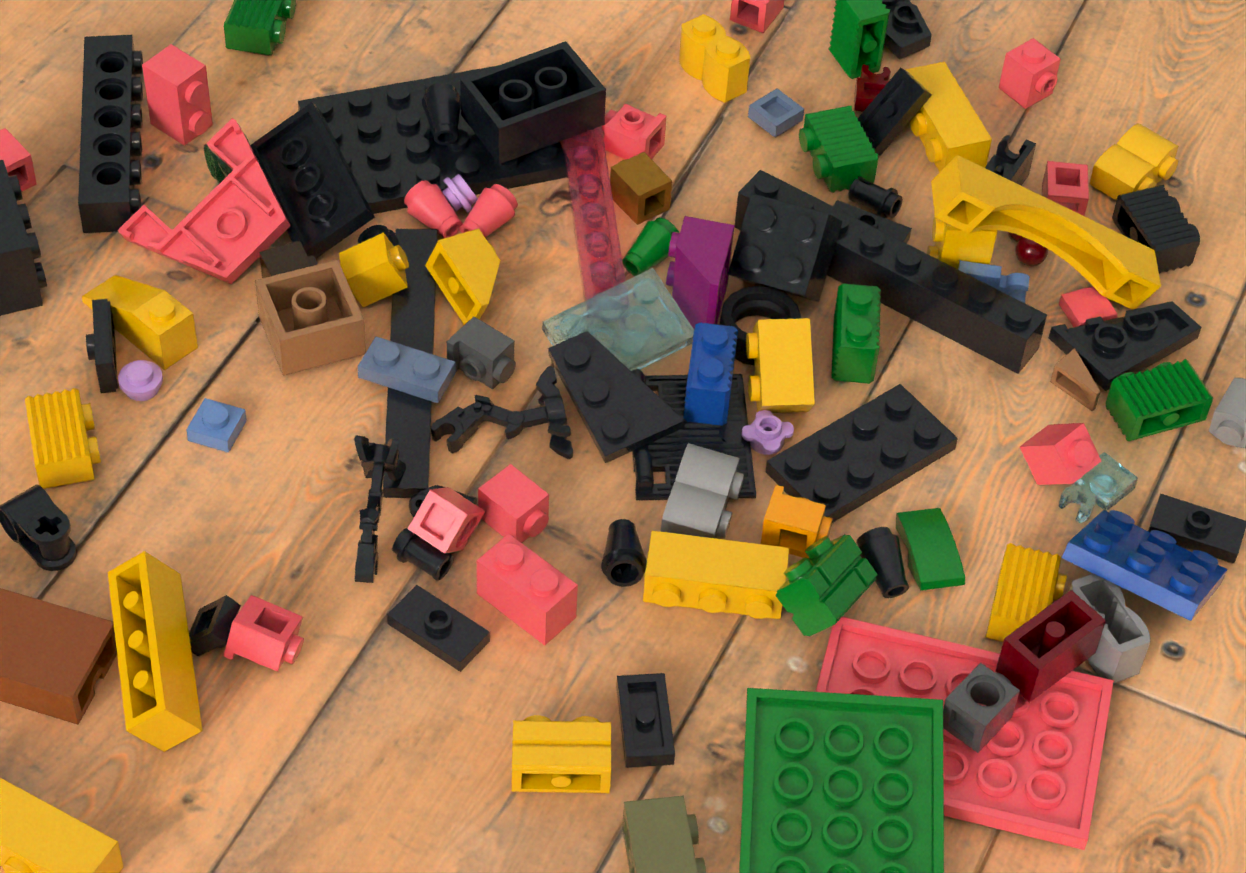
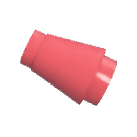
[404,180,463,238]
[460,184,518,238]

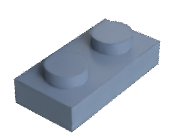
[358,336,456,403]

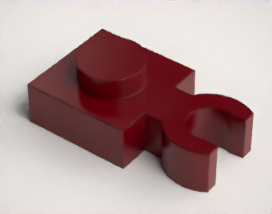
[854,64,891,112]

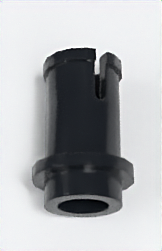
[848,176,903,218]
[392,528,454,580]

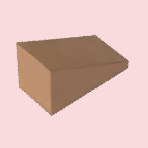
[1050,348,1100,411]

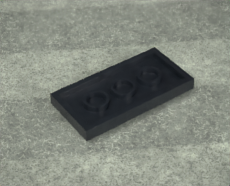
[250,102,375,258]
[765,384,958,523]

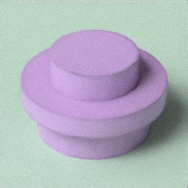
[442,174,478,213]
[118,360,163,401]

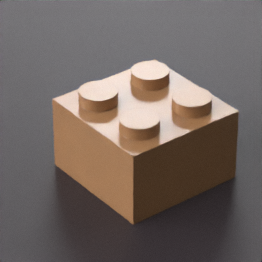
[255,260,366,376]

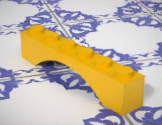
[931,155,1161,310]

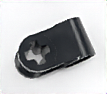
[0,484,76,571]

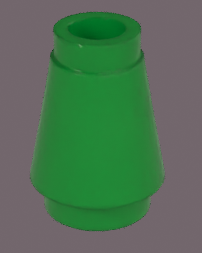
[622,217,679,277]

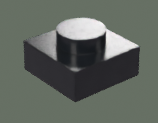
[189,595,241,656]

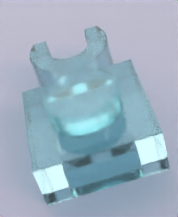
[1058,452,1138,523]

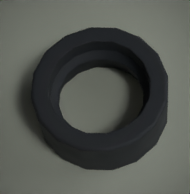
[720,286,801,365]

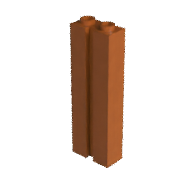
[0,588,117,725]

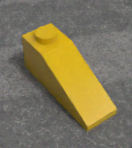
[82,275,198,370]

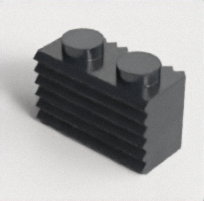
[1112,185,1200,274]

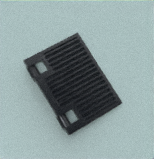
[632,369,756,500]

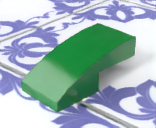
[896,508,965,590]

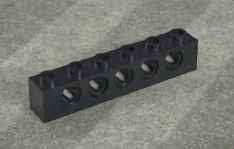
[78,35,143,233]

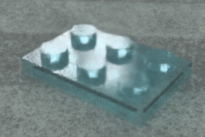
[542,268,694,371]

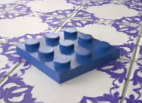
[1062,510,1228,621]

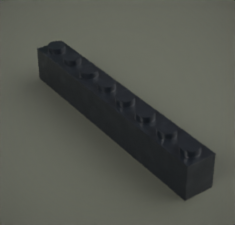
[734,170,1047,374]

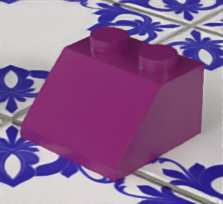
[666,216,735,329]

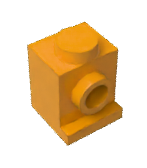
[760,485,833,558]

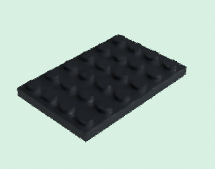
[298,66,570,214]

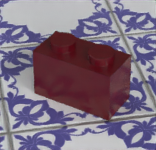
[995,590,1106,703]

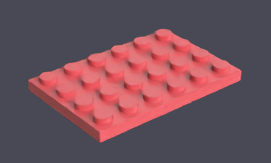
[816,617,1114,850]

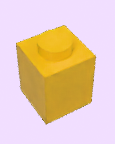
[339,232,409,307]

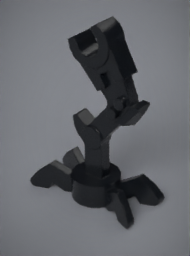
[430,366,573,459]
[354,435,406,583]

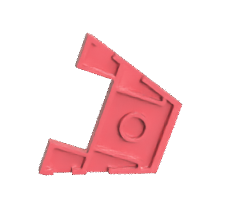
[117,118,291,284]

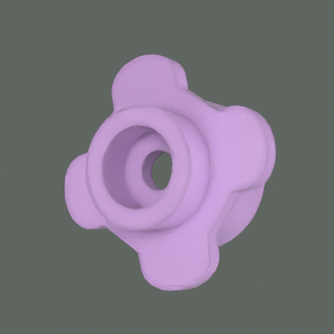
[742,410,794,455]

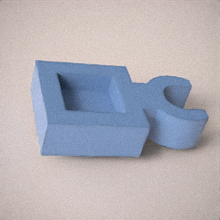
[958,260,1030,303]

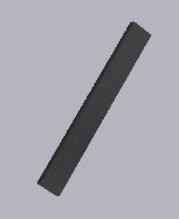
[383,229,437,498]

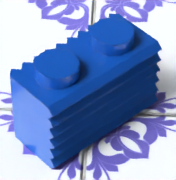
[683,323,738,426]

